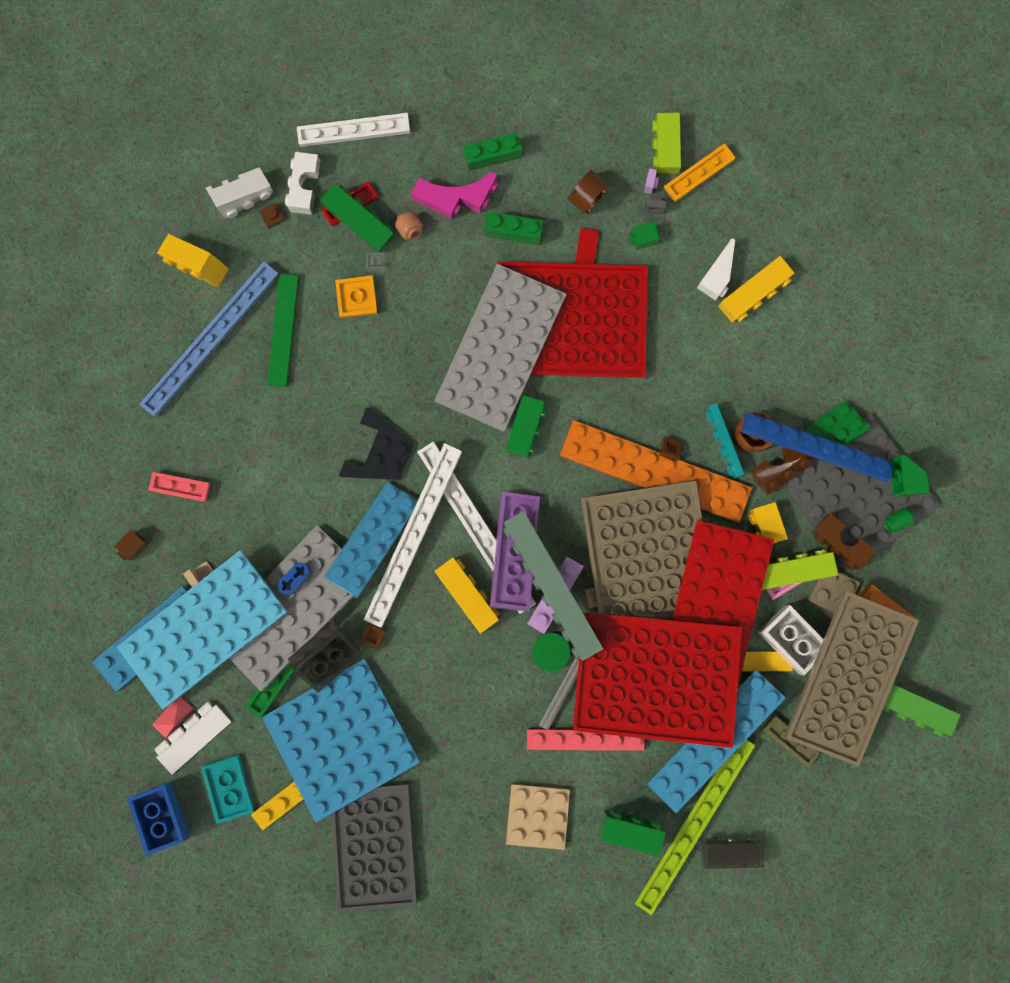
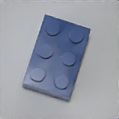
[127,781,190,856]

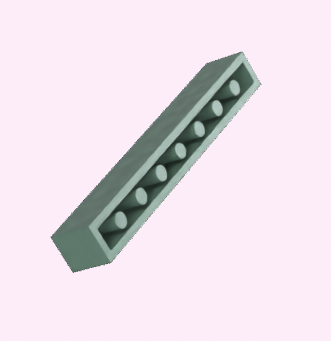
[503,511,603,661]

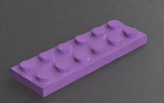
[490,492,540,612]

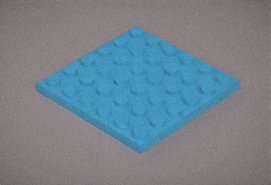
[262,659,421,823]

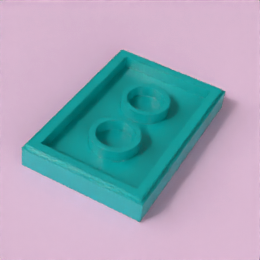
[201,754,255,824]

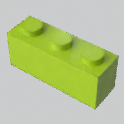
[652,113,681,174]

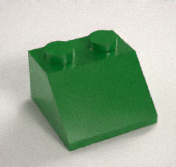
[889,455,931,498]

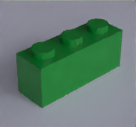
[463,132,522,172]
[484,211,543,245]
[505,395,547,459]

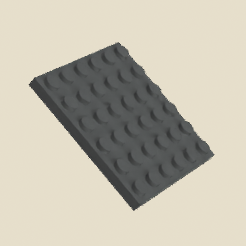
[782,413,940,573]

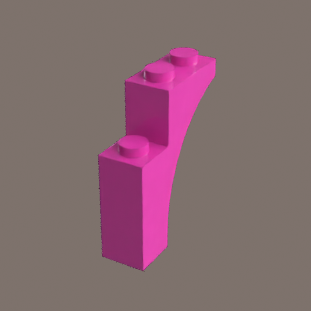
[411,172,499,220]

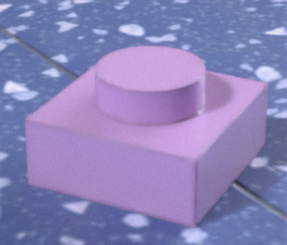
[644,168,659,194]

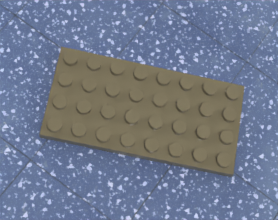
[784,590,919,767]

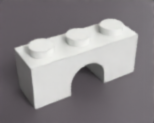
[285,152,320,215]

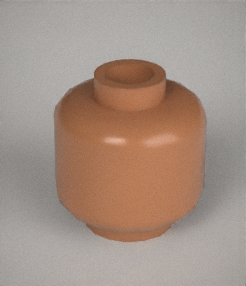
[395,212,423,240]

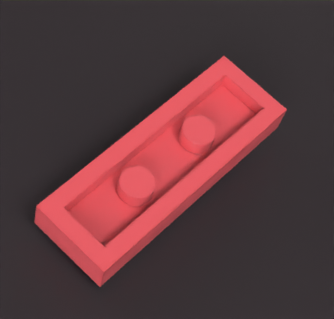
[148,472,210,502]

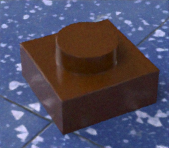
[259,202,285,229]
[659,436,682,462]
[360,623,386,649]

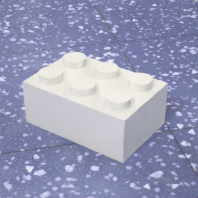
[758,605,824,675]

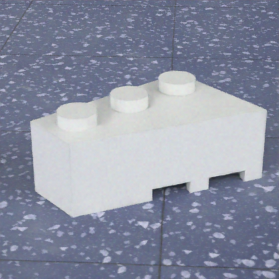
[206,167,274,219]

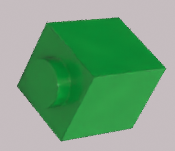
[629,222,660,250]

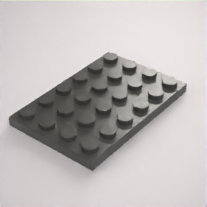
[331,784,417,912]

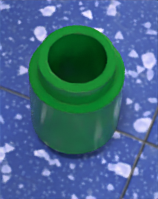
[883,507,915,534]

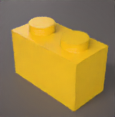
[749,502,788,543]

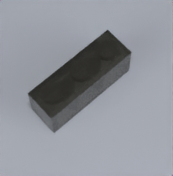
[701,836,764,869]

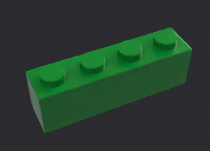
[320,183,393,253]

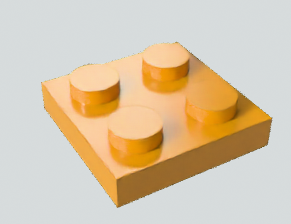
[335,275,378,319]

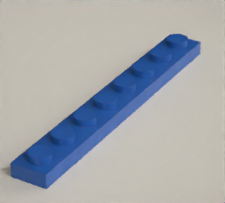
[741,412,894,482]

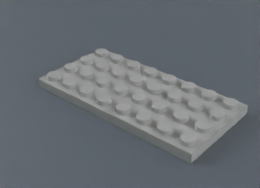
[434,264,566,432]
[229,525,372,692]

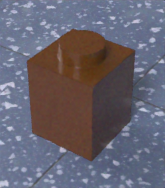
[114,530,149,561]

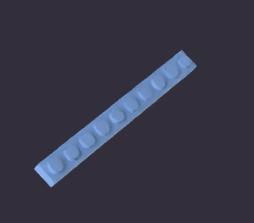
[139,262,279,418]

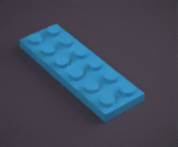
[324,482,418,599]
[92,586,187,692]

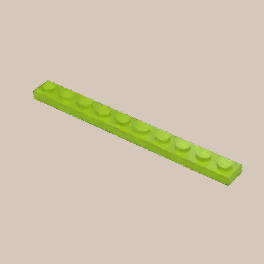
[635,740,755,916]

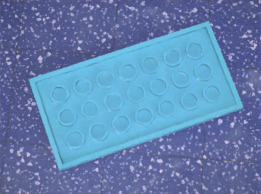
[117,550,288,710]

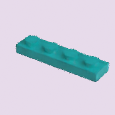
[706,403,744,479]

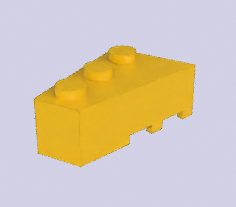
[157,234,229,288]

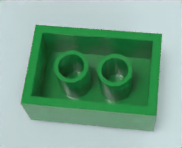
[598,809,666,856]

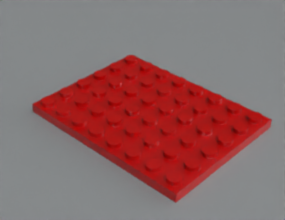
[497,261,648,379]
[573,612,742,748]

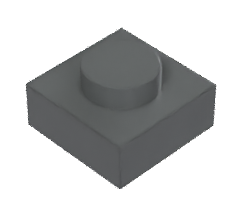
[645,197,666,214]

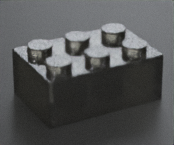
[288,620,362,693]

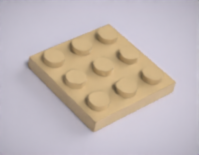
[506,783,570,850]

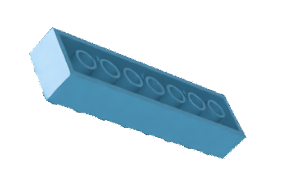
[647,670,785,813]

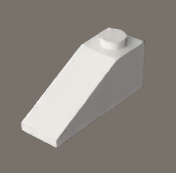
[697,238,735,301]

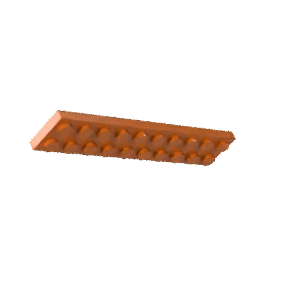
[560,420,752,524]

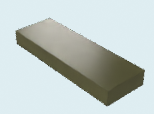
[762,714,821,768]

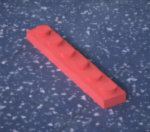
[527,729,644,751]

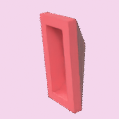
[152,697,194,738]

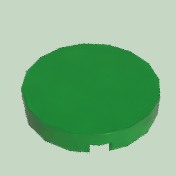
[532,633,570,672]

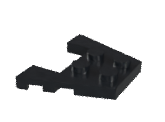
[339,407,413,480]

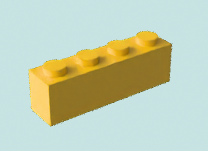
[719,256,794,323]
[435,557,500,634]

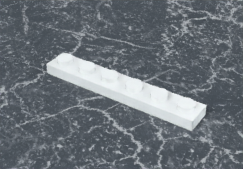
[297,113,410,147]

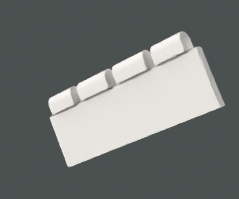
[154,701,232,774]

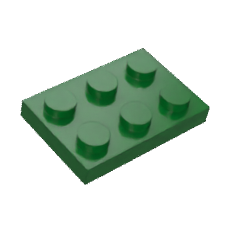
[802,401,870,462]

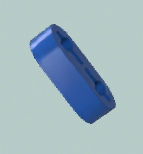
[278,563,311,595]

